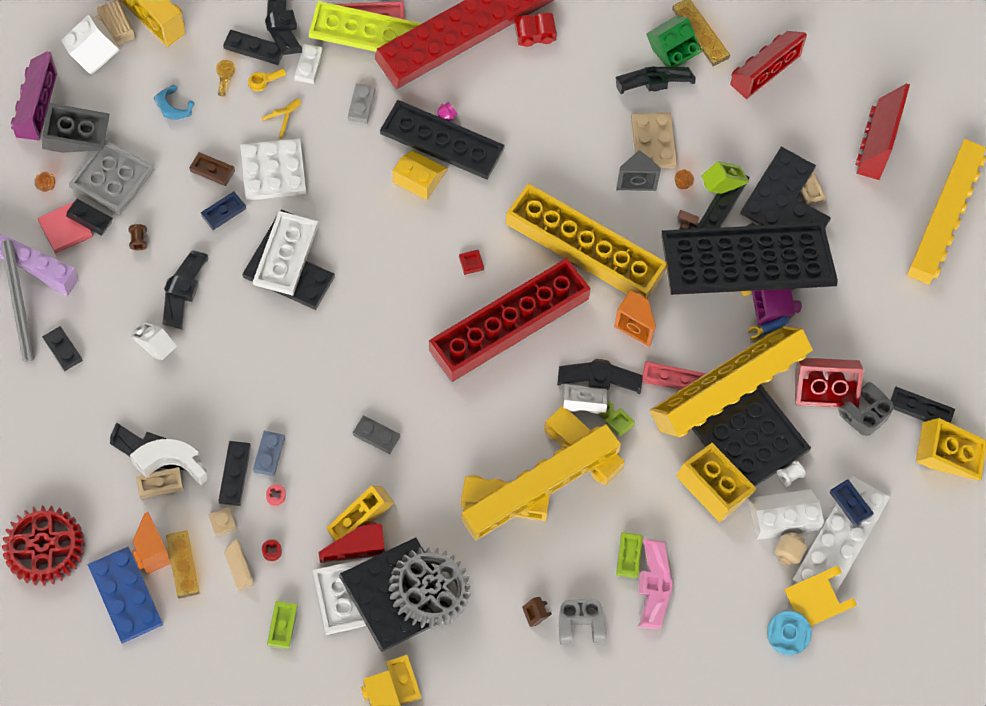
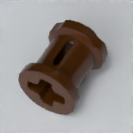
[128,224,147,251]

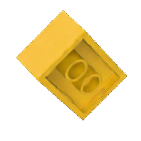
[915,418,986,481]

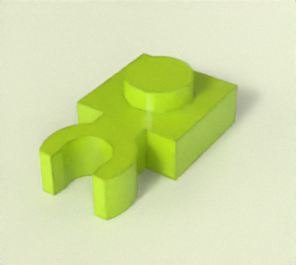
[599,401,635,437]

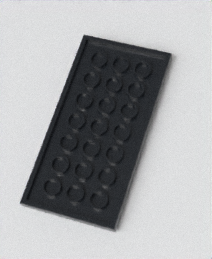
[661,222,838,295]

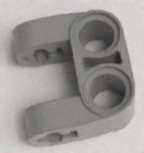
[559,599,605,645]

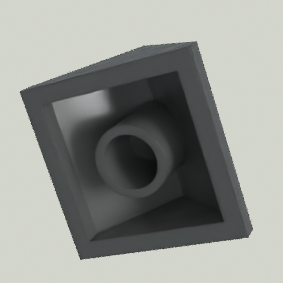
[616,150,661,191]

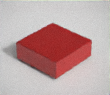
[459,250,484,275]

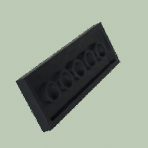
[380,99,505,180]

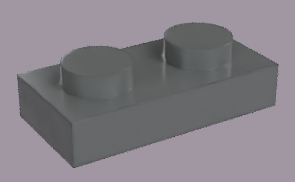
[353,415,400,454]

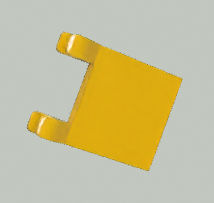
[784,566,857,626]

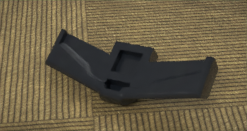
[265,0,303,55]
[615,66,696,94]
[162,250,209,329]
[557,359,642,394]
[110,423,197,470]

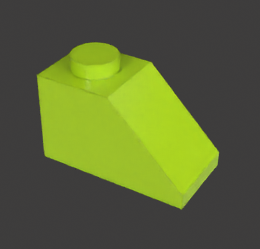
[701,161,749,194]

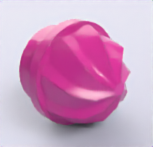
[437,102,458,121]

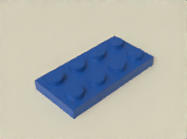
[87,546,163,644]

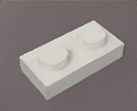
[294,44,323,84]

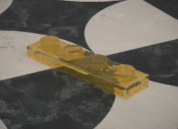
[672,0,730,66]

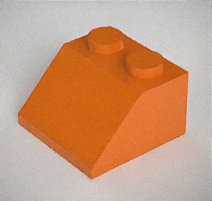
[614,290,656,347]
[132,512,171,575]

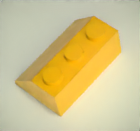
[676,443,757,523]

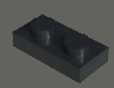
[66,198,113,236]
[42,326,83,372]

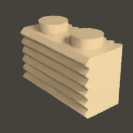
[95,0,135,45]

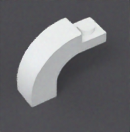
[130,439,207,485]

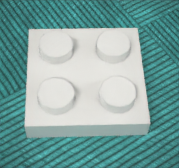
[563,384,607,414]

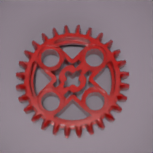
[2,505,85,586]

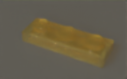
[166,530,200,599]

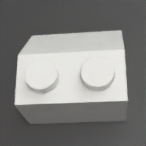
[61,15,120,75]

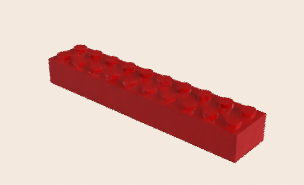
[374,0,554,90]

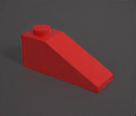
[318,522,385,563]

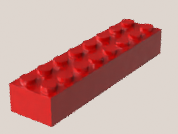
[429,258,591,382]

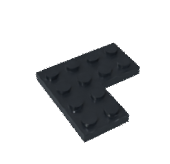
[740,146,831,228]
[242,209,335,310]

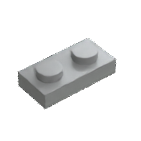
[348,83,375,124]

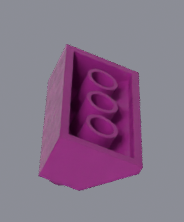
[11,51,57,141]

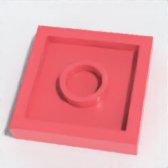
[37,201,93,254]

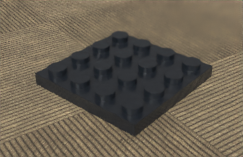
[692,384,811,486]
[339,537,449,652]

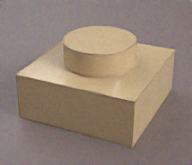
[208,507,236,536]

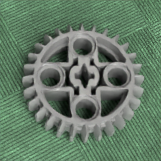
[389,547,471,629]

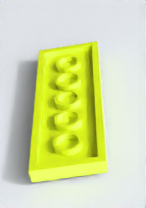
[309,1,422,52]

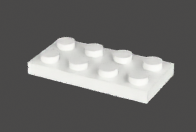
[253,211,318,295]

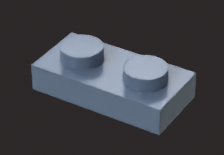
[253,430,285,477]

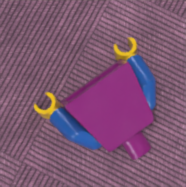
[741,289,802,341]

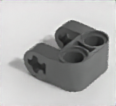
[838,382,894,436]

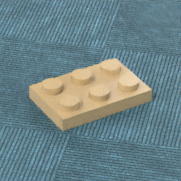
[631,112,677,168]

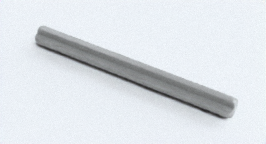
[1,240,34,362]

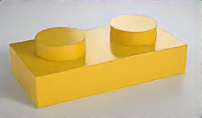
[386,655,421,705]

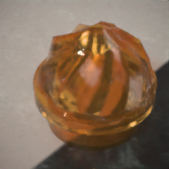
[674,169,694,190]
[34,172,55,192]

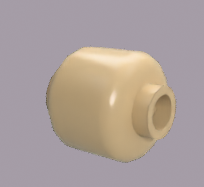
[774,532,807,566]

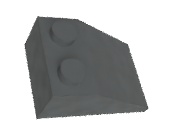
[42,103,110,153]

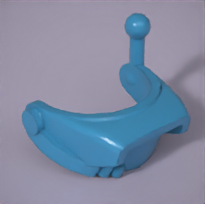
[154,85,195,120]

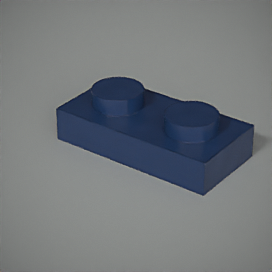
[201,191,246,230]
[829,479,874,527]

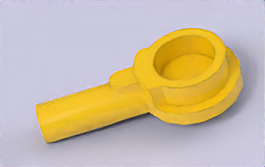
[248,68,286,91]

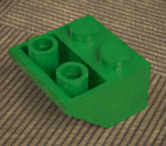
[646,15,702,67]

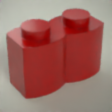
[514,13,557,47]

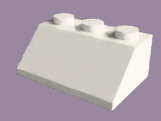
[748,489,824,540]

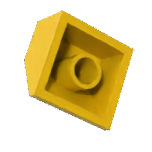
[392,150,448,200]

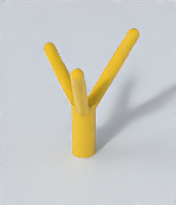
[261,98,302,139]

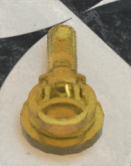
[216,60,235,96]

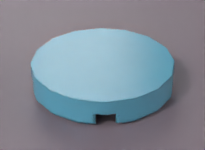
[767,611,812,655]

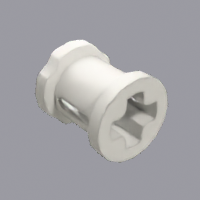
[777,460,805,487]

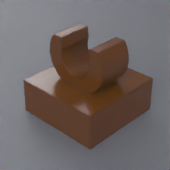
[677,210,699,230]
[522,597,552,627]

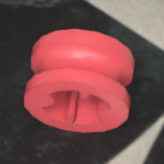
[266,484,285,506]

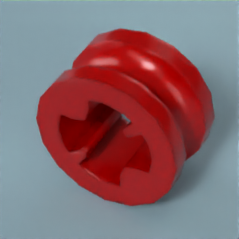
[261,539,282,561]

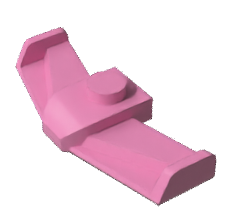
[638,539,673,629]

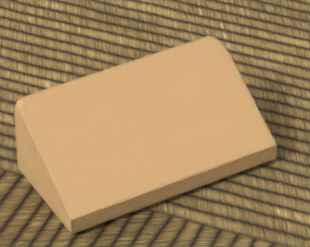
[224,540,254,590]

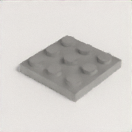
[69,140,155,215]

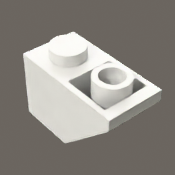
[131,322,177,360]

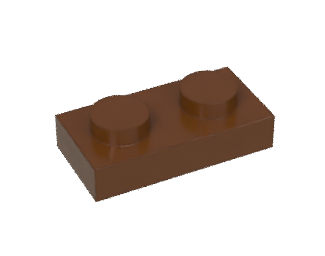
[189,152,235,186]

